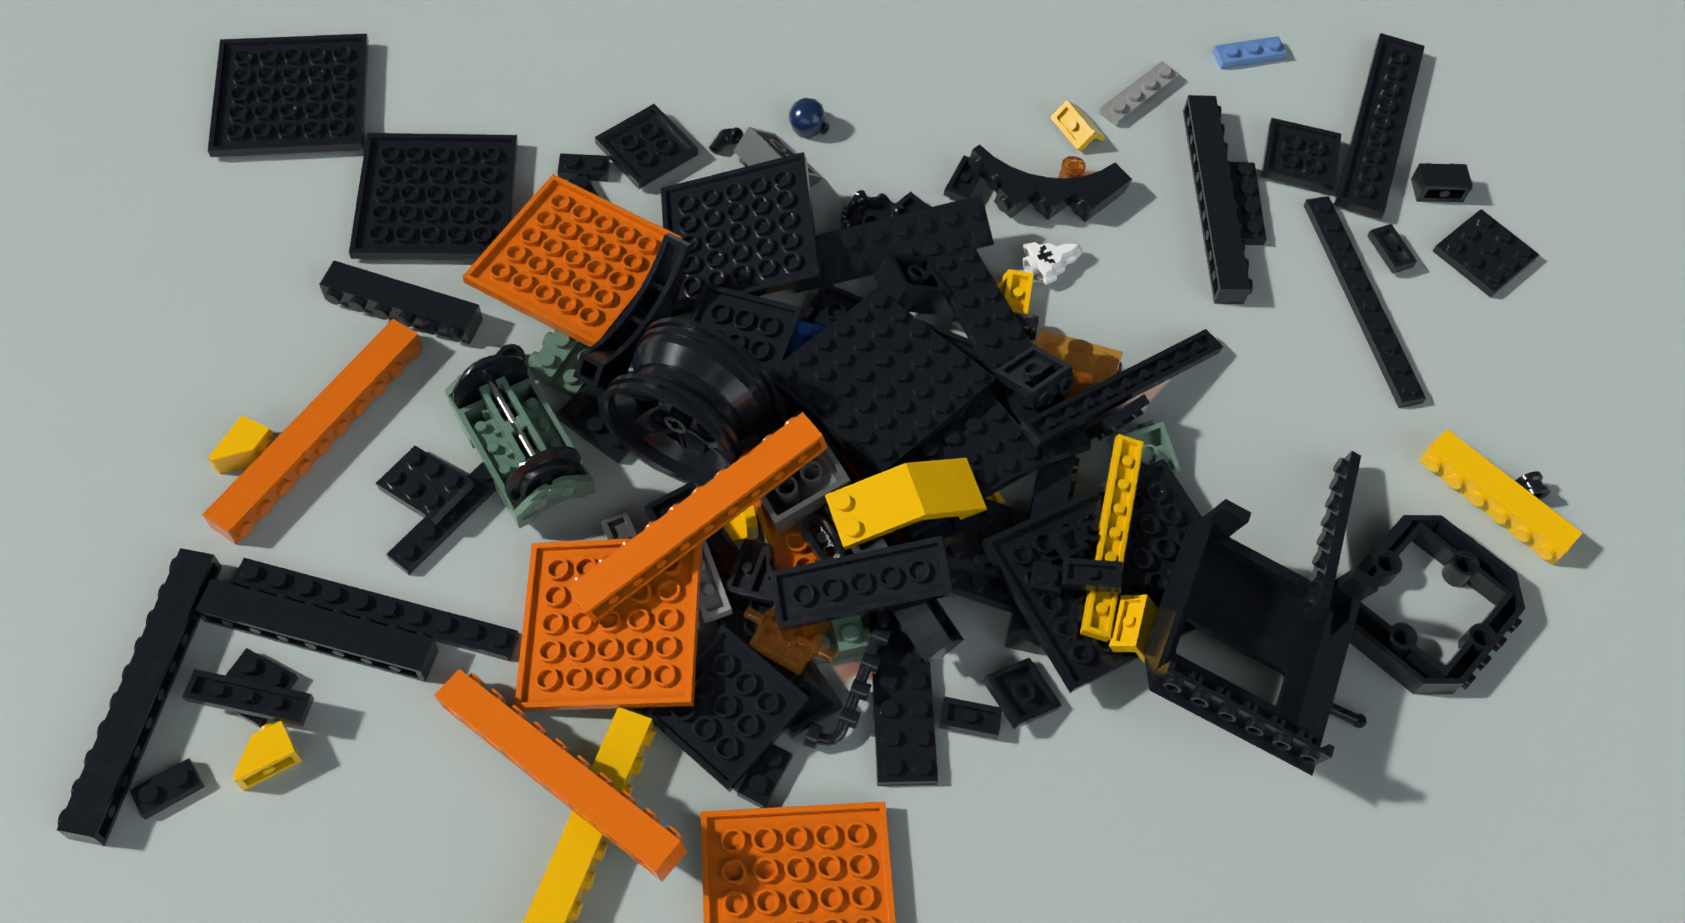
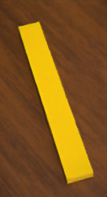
[1080,434,1144,642]

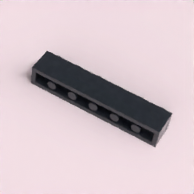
[319,260,483,344]

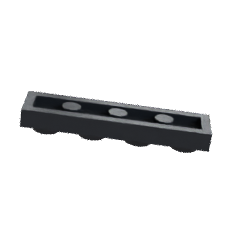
[1230,162,1267,246]
[182,669,314,726]

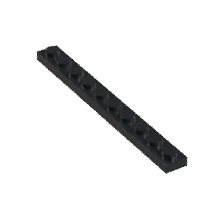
[1303,196,1426,408]
[1019,329,1224,448]
[232,558,519,661]

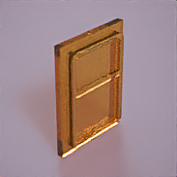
[1036,330,1123,398]

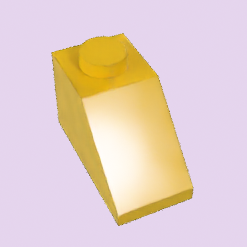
[208,415,275,474]
[233,721,302,791]

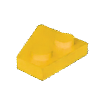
[996,269,1034,317]

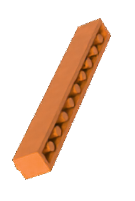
[202,319,423,544]
[566,412,828,623]
[434,669,687,882]

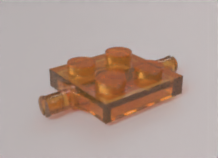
[743,605,836,675]

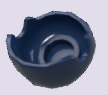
[789,97,826,138]

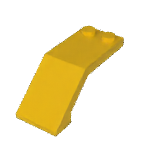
[825,458,987,550]

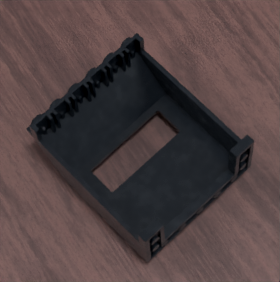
[1143,499,1380,776]

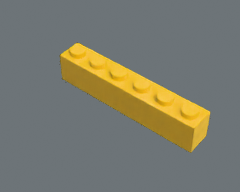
[1419,429,1582,565]

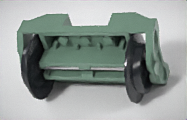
[445,355,596,529]

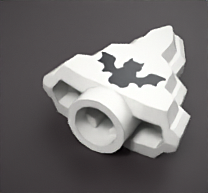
[1022,242,1083,285]

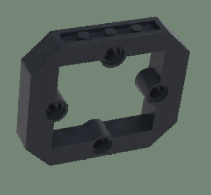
[1350,515,1526,694]

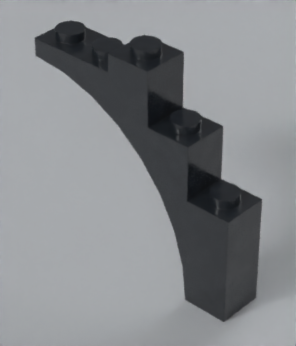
[968,144,1132,222]
[573,233,692,389]

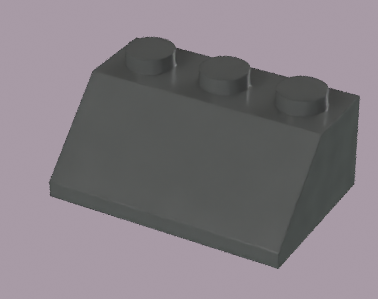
[733,127,822,188]

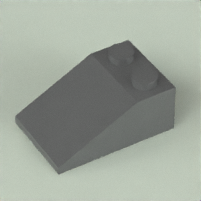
[759,440,851,534]

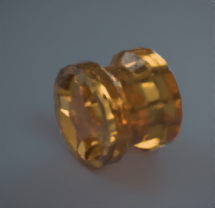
[1058,156,1086,178]

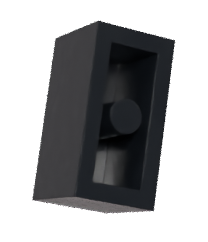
[1411,163,1473,202]

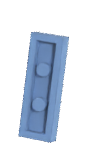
[1213,36,1287,69]

